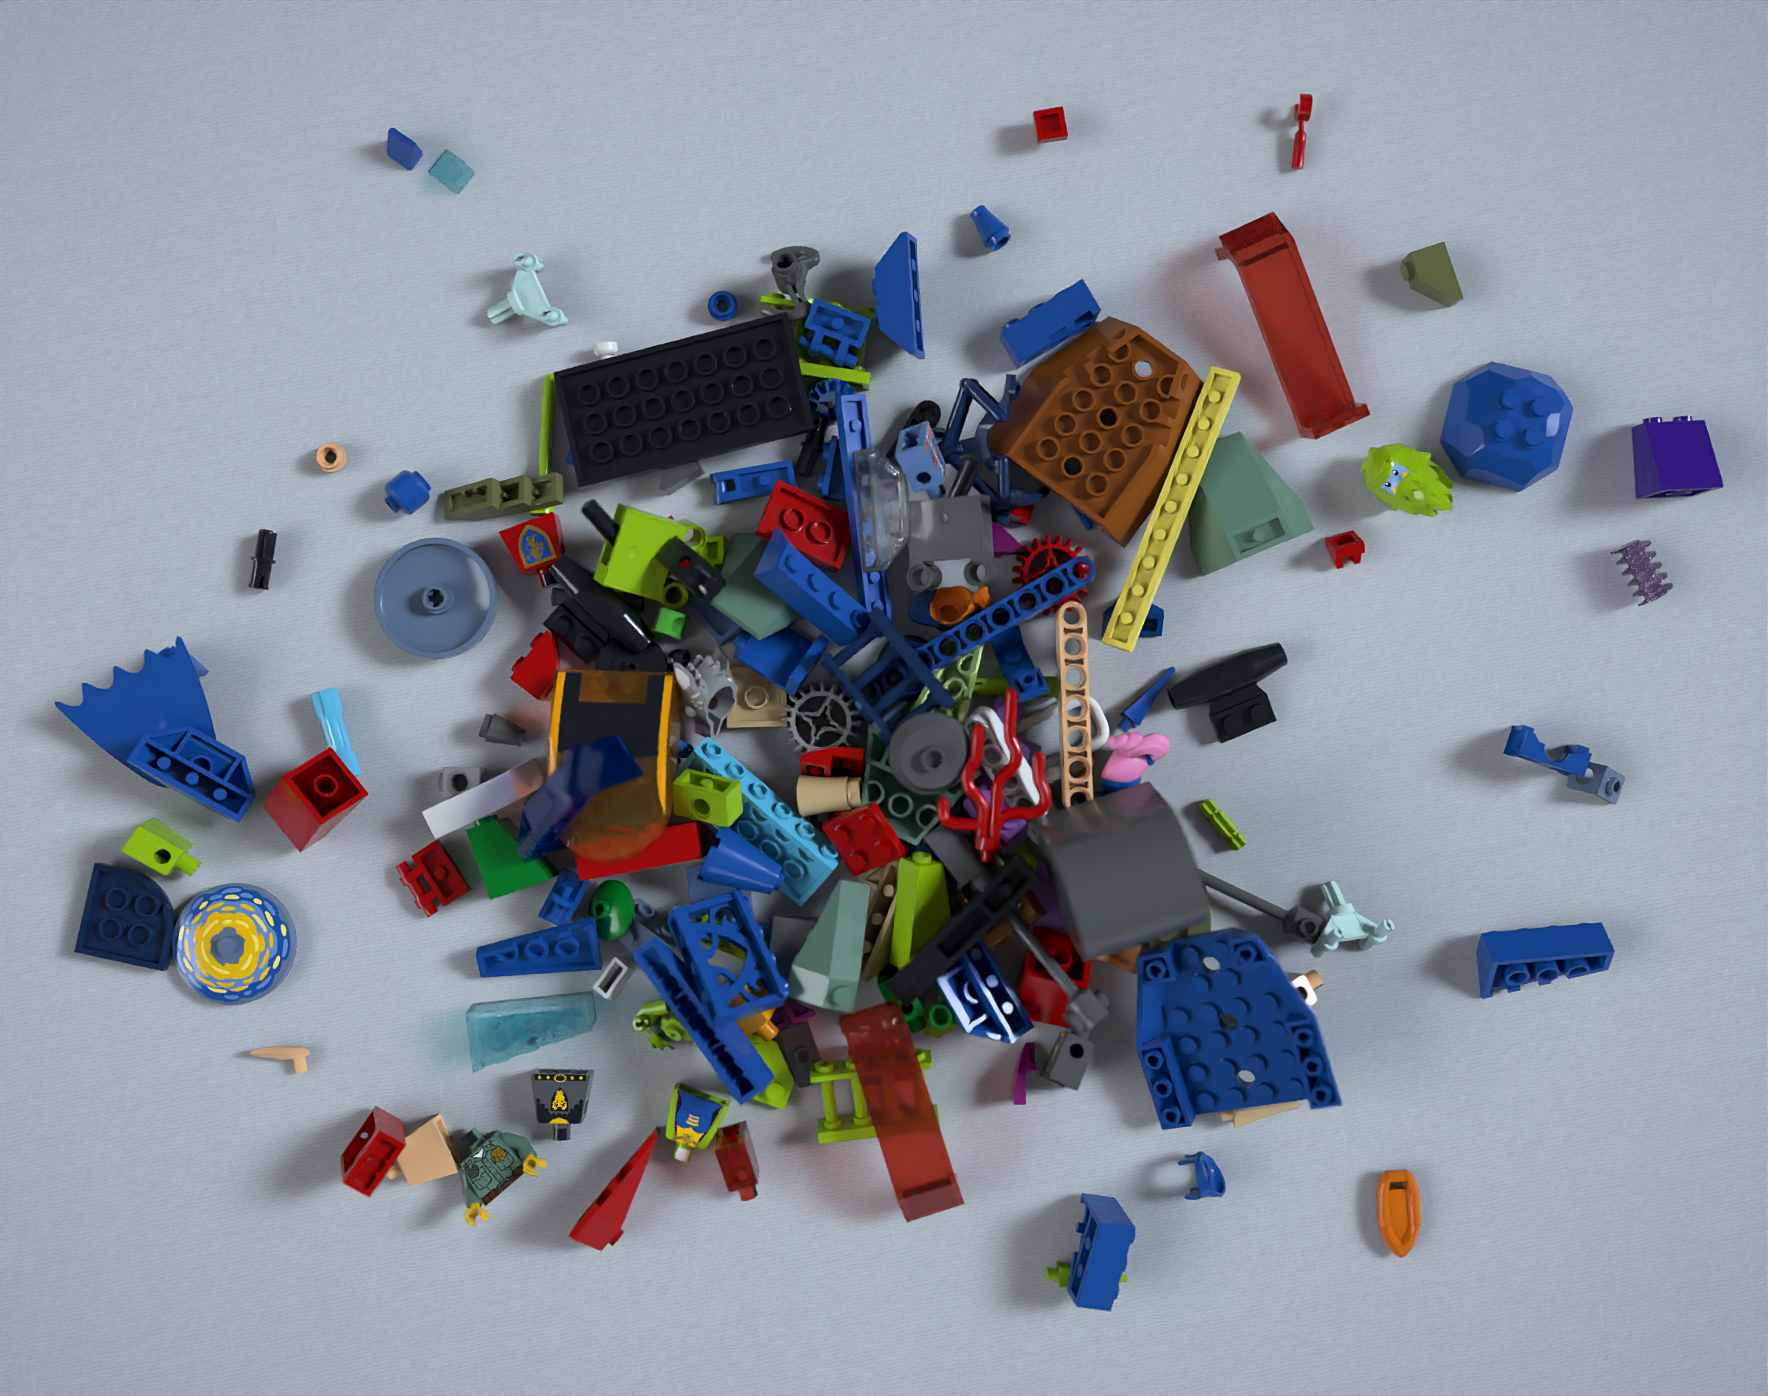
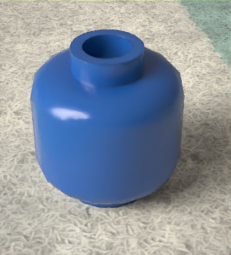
[384,470,431,515]

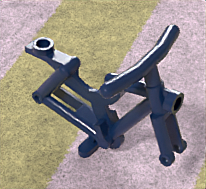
[931,374,1050,524]

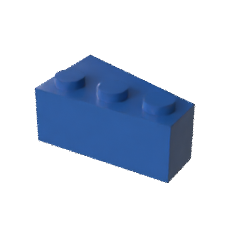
[999,278,1101,369]
[1067,1193,1136,1311]

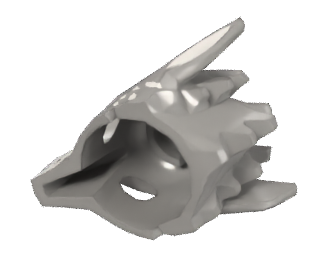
[674,647,738,740]

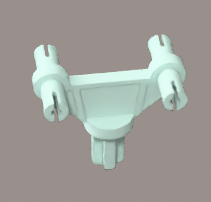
[487,252,569,327]
[1310,881,1395,958]

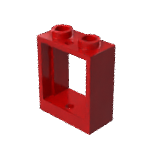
[340,1105,406,1198]

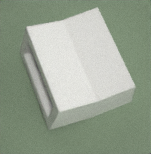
[593,956,638,1000]

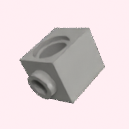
[438,767,486,798]

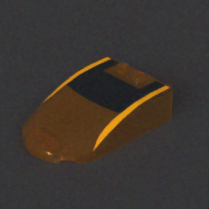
[547,669,683,862]

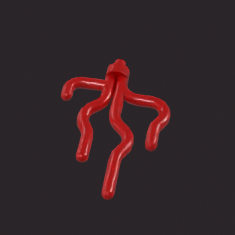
[936,688,1052,862]

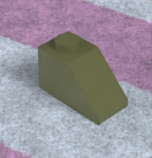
[1401,242,1463,307]

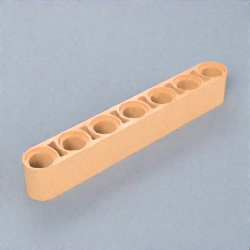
[1055,602,1093,808]

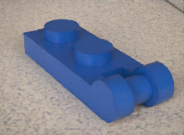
[710,460,797,505]

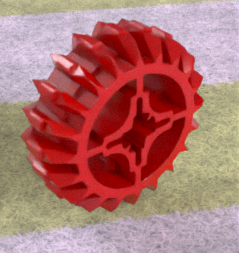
[1011,535,1092,616]

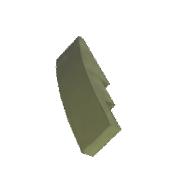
[444,472,563,521]

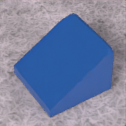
[387,127,423,171]

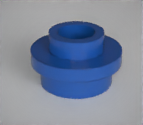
[708,291,738,321]

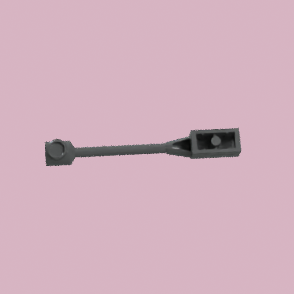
[922,824,1111,1034]
[1199,869,1325,946]

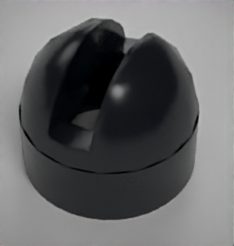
[667,649,691,672]

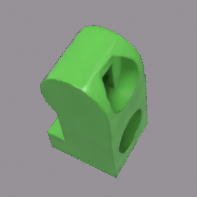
[652,606,690,641]

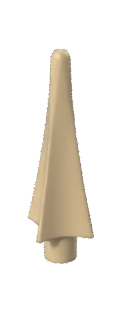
[1218,1101,1300,1128]

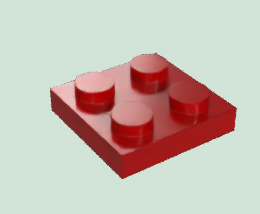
[822,801,906,876]

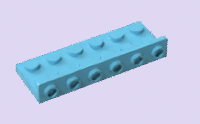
[665,737,842,907]

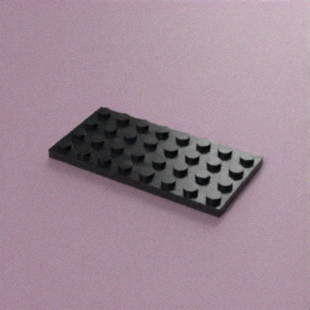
[553,312,816,490]

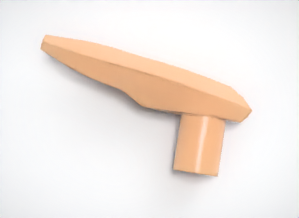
[250,1046,310,1073]

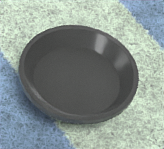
[888,712,971,794]

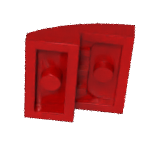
[799,747,865,779]

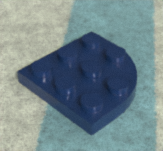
[74,862,176,971]

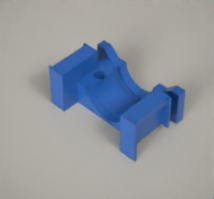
[1503,725,1592,777]

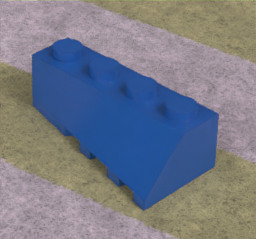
[753,527,872,647]
[1476,922,1615,999]

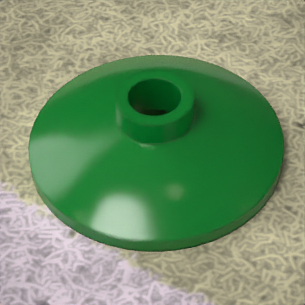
[588,880,634,941]

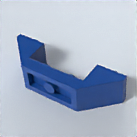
[991,611,1050,703]

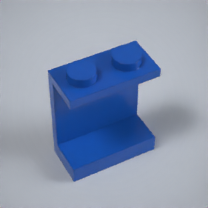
[733,628,830,697]

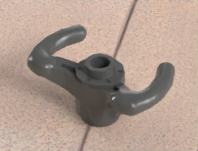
[760,246,820,321]

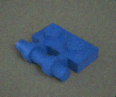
[798,298,872,368]

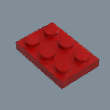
[755,479,851,573]

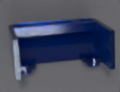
[517,734,644,863]

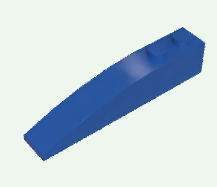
[631,936,775,1106]

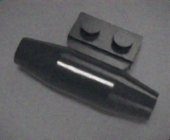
[543,553,656,665]
[1167,642,1288,743]

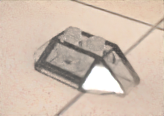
[854,448,911,573]

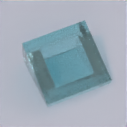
[428,149,474,195]

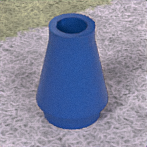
[970,205,1011,251]

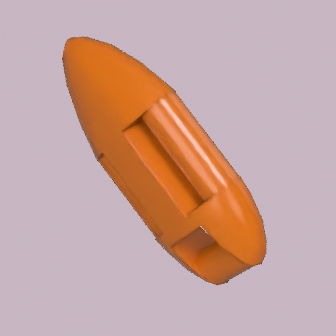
[1376,1169,1421,1258]

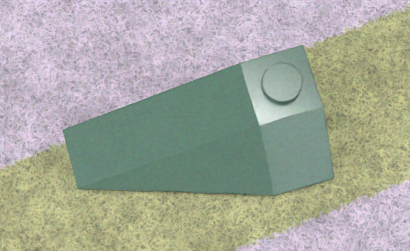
[787,879,870,1012]

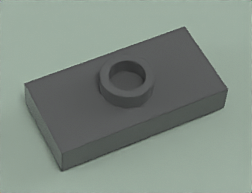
[779,1020,822,1089]

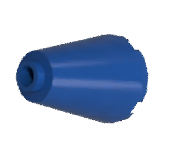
[697,827,785,895]

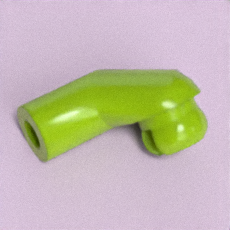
[632,1000,673,1032]

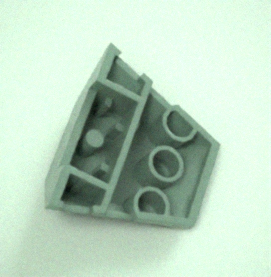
[710,533,805,640]
[861,725,982,846]

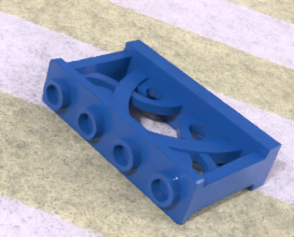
[667,889,789,1031]

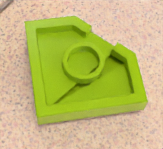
[728,1032,795,1110]

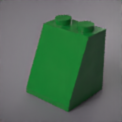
[466,814,559,900]

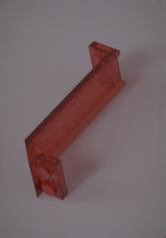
[1214,212,1370,440]
[839,997,965,1223]

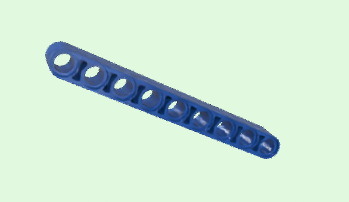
[855,556,1095,704]

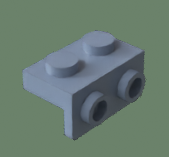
[617,898,677,952]

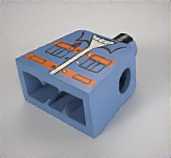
[895,421,946,499]

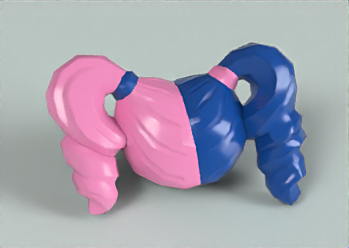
[1076,732,1170,804]

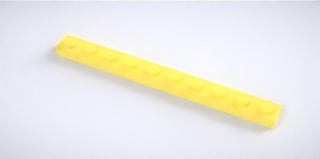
[1101,366,1241,654]

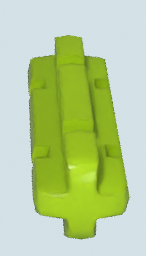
[1198,798,1247,851]

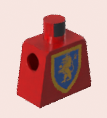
[499,512,566,589]

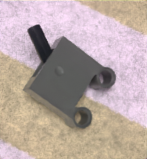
[905,457,999,591]

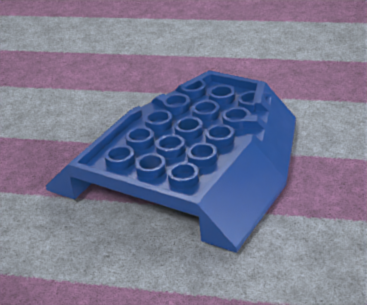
[1136,927,1343,1130]

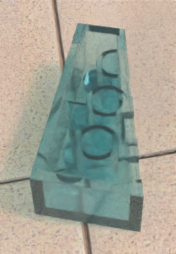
[465,991,597,1073]

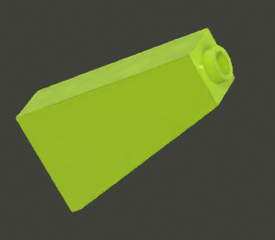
[890,852,951,968]

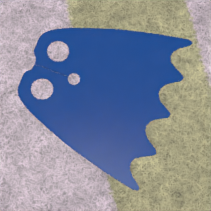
[54,636,216,788]

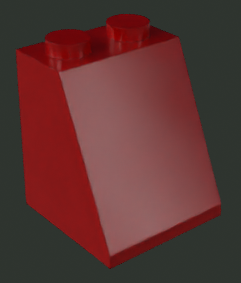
[262,747,369,853]
[1015,925,1091,1029]

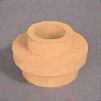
[316,442,347,473]

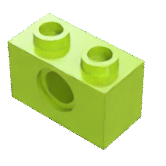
[672,768,743,828]

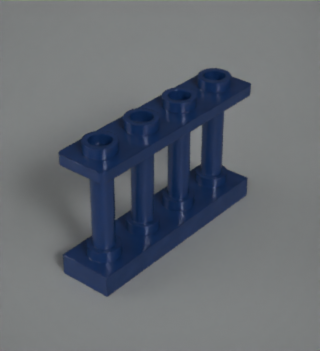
[820,606,958,748]

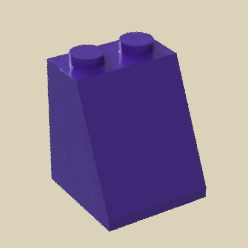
[1632,416,1723,499]

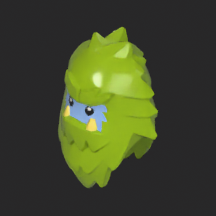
[1360,443,1453,517]

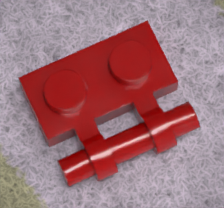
[395,839,472,918]

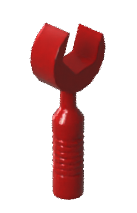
[1291,94,1313,170]

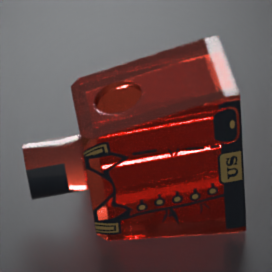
[715,1120,759,1201]

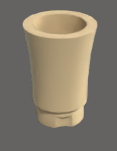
[797,775,864,817]

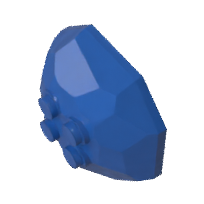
[1439,361,1573,492]

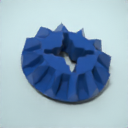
[808,378,855,422]

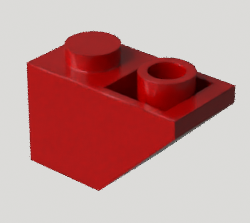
[510,630,561,701]

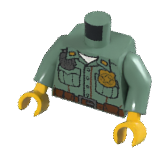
[460,1127,547,1227]

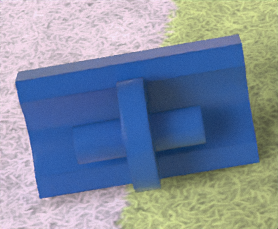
[538,867,591,926]

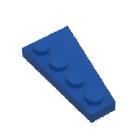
[476,916,603,978]

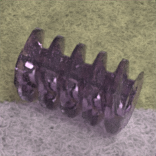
[1611,539,1674,606]

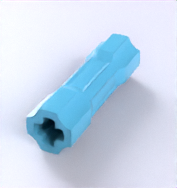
[310,687,361,777]

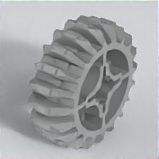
[780,681,862,754]

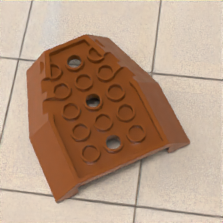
[988,316,1204,548]

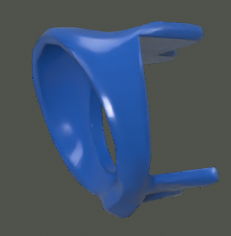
[1178,1151,1226,1200]

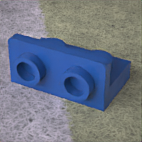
[817,435,847,503]

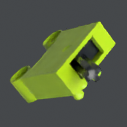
[581,499,707,609]

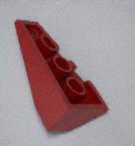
[568,1127,661,1251]

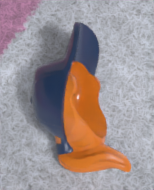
[908,585,992,632]

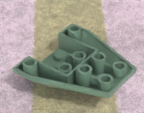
[1188,431,1314,576]

